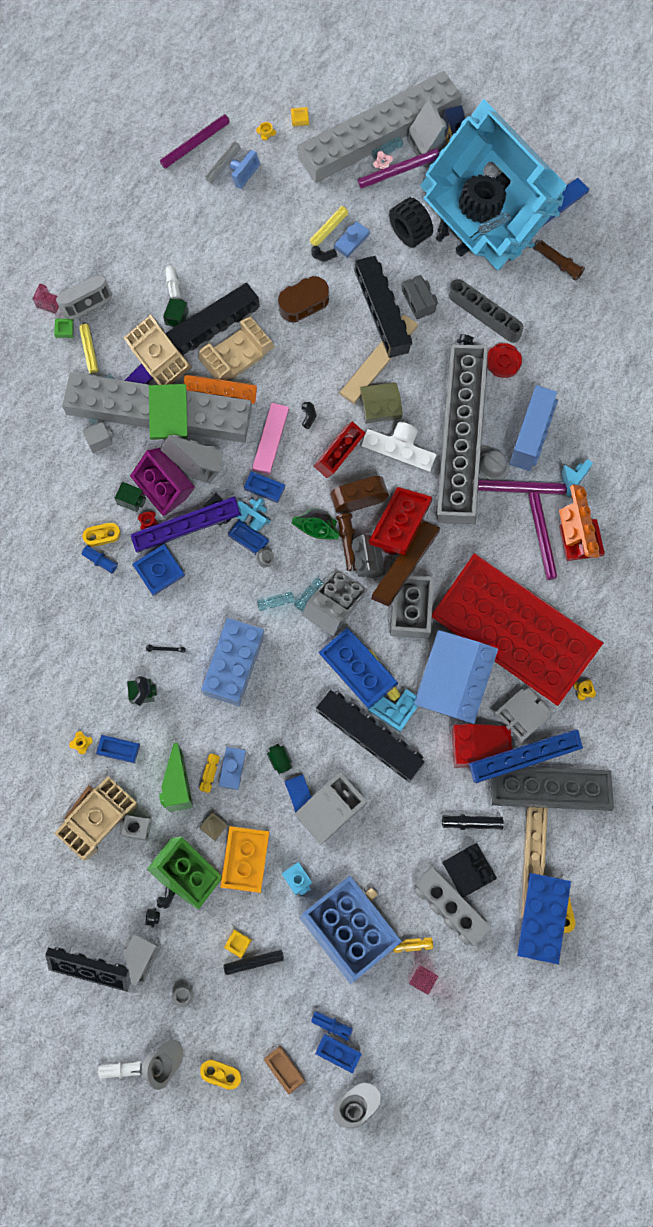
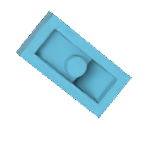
[561,459,593,498]

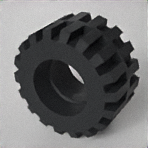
[459,174,507,223]
[389,197,433,248]

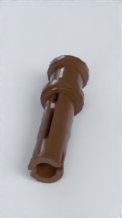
[535,240,585,281]
[336,513,357,571]

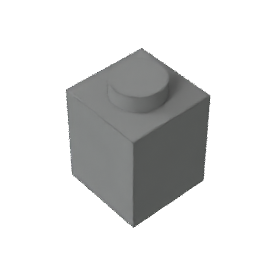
[82,422,113,453]

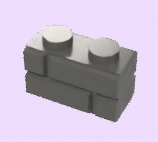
[402,275,438,320]
[352,534,385,578]

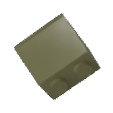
[360,383,403,423]

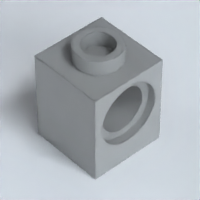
[119,815,152,841]

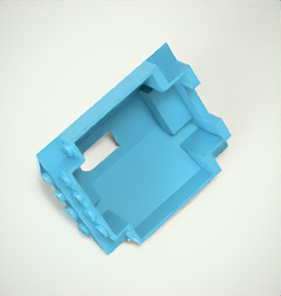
[420,99,567,271]

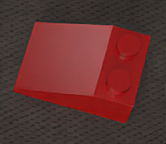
[451,724,512,768]

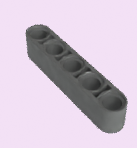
[449,279,524,343]

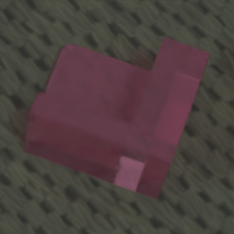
[32,284,59,314]
[409,965,438,995]

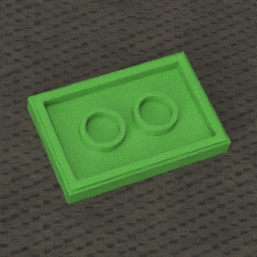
[149,384,188,440]

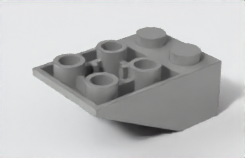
[408,99,446,167]
[161,435,224,484]
[302,569,368,636]
[294,772,367,845]

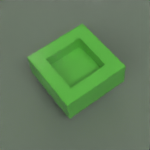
[54,318,74,338]

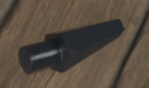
[436,218,449,242]

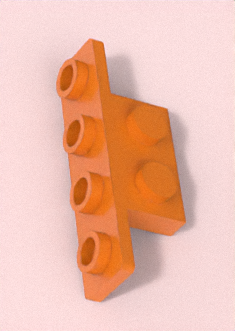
[184,375,257,404]
[559,484,600,558]

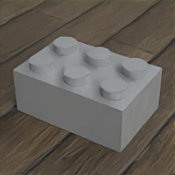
[391,575,434,639]

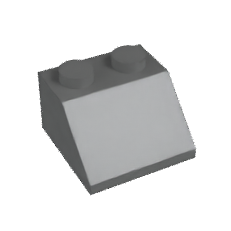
[124,934,162,985]

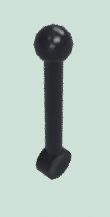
[146,644,186,653]

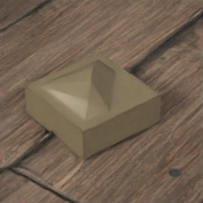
[200,813,228,841]

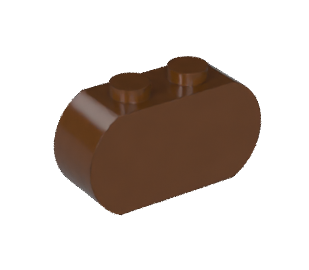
[278,276,329,323]
[330,476,389,514]

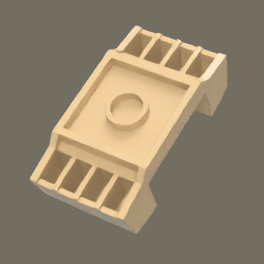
[123,314,192,385]
[199,316,275,381]
[54,776,137,861]

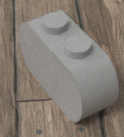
[56,276,112,319]

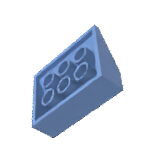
[414,630,498,724]
[299,876,402,984]

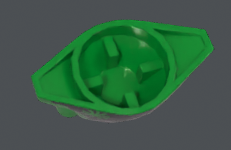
[291,508,340,540]

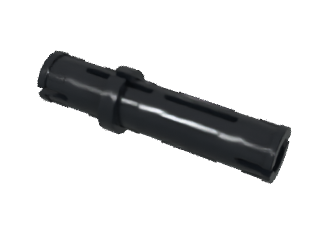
[442,814,504,830]

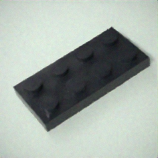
[45,947,130,992]

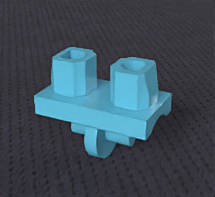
[237,498,271,532]

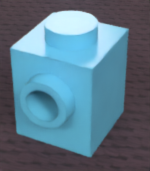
[282,862,312,896]

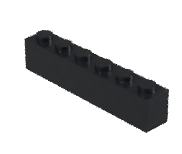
[354,255,412,358]
[165,282,260,356]
[316,690,425,783]

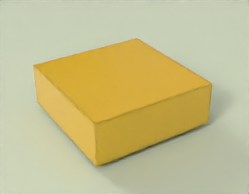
[291,107,309,127]
[224,930,252,959]

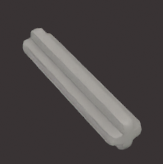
[205,141,241,183]

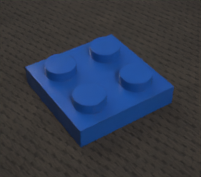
[132,544,185,596]

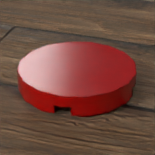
[487,343,522,378]

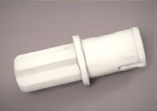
[164,266,181,299]
[98,1061,141,1079]

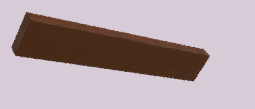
[371,521,440,607]

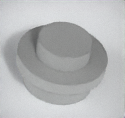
[256,549,274,568]
[172,985,193,1007]

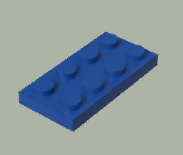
[318,627,398,709]
[517,873,571,965]

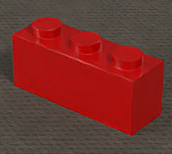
[313,421,366,478]

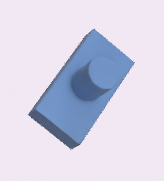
[230,150,261,189]
[334,221,370,258]
[219,747,246,790]

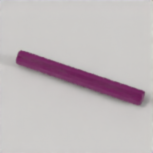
[160,114,230,169]
[358,148,440,188]
[478,480,567,495]
[529,491,557,580]

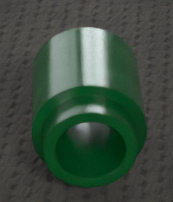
[267,744,293,774]

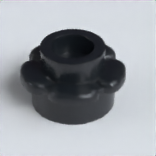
[457,334,474,345]
[145,907,160,928]

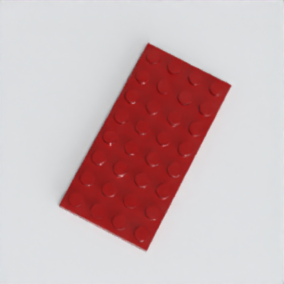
[431,553,604,706]

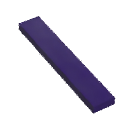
[130,496,242,553]

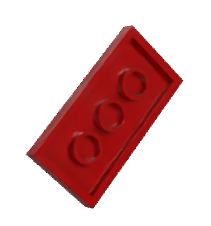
[369,487,432,555]

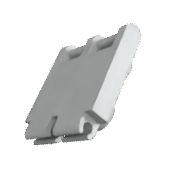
[494,687,551,743]

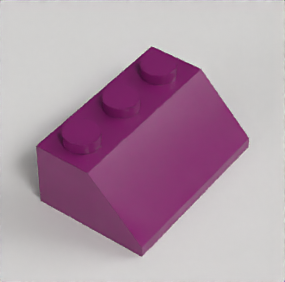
[130,448,195,516]

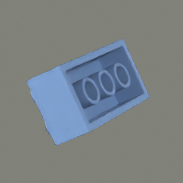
[509,385,558,471]
[201,618,265,707]

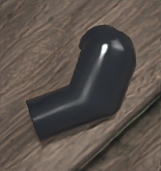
[311,246,337,262]
[301,402,317,429]
[132,676,151,707]
[157,887,175,909]

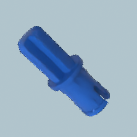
[81,546,118,574]
[311,1011,353,1041]

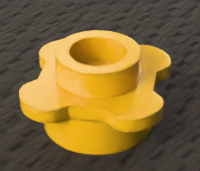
[256,122,276,141]
[574,679,596,701]
[69,731,93,755]

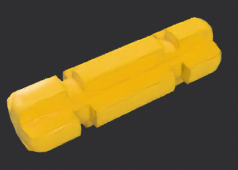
[199,754,220,793]
[393,937,433,953]

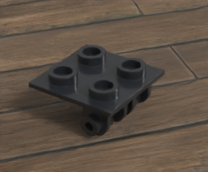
[442,843,497,898]

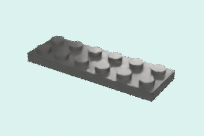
[491,767,614,811]

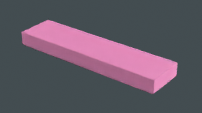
[252,403,289,475]

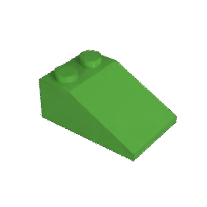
[159,743,193,812]
[147,837,222,909]

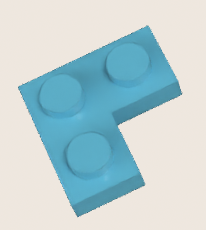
[368,689,418,733]

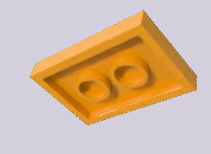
[220,826,270,893]

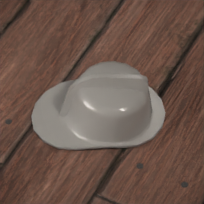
[480,446,510,481]
[141,1040,183,1090]
[333,1083,381,1129]

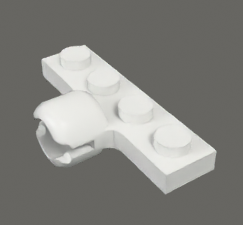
[361,422,437,472]

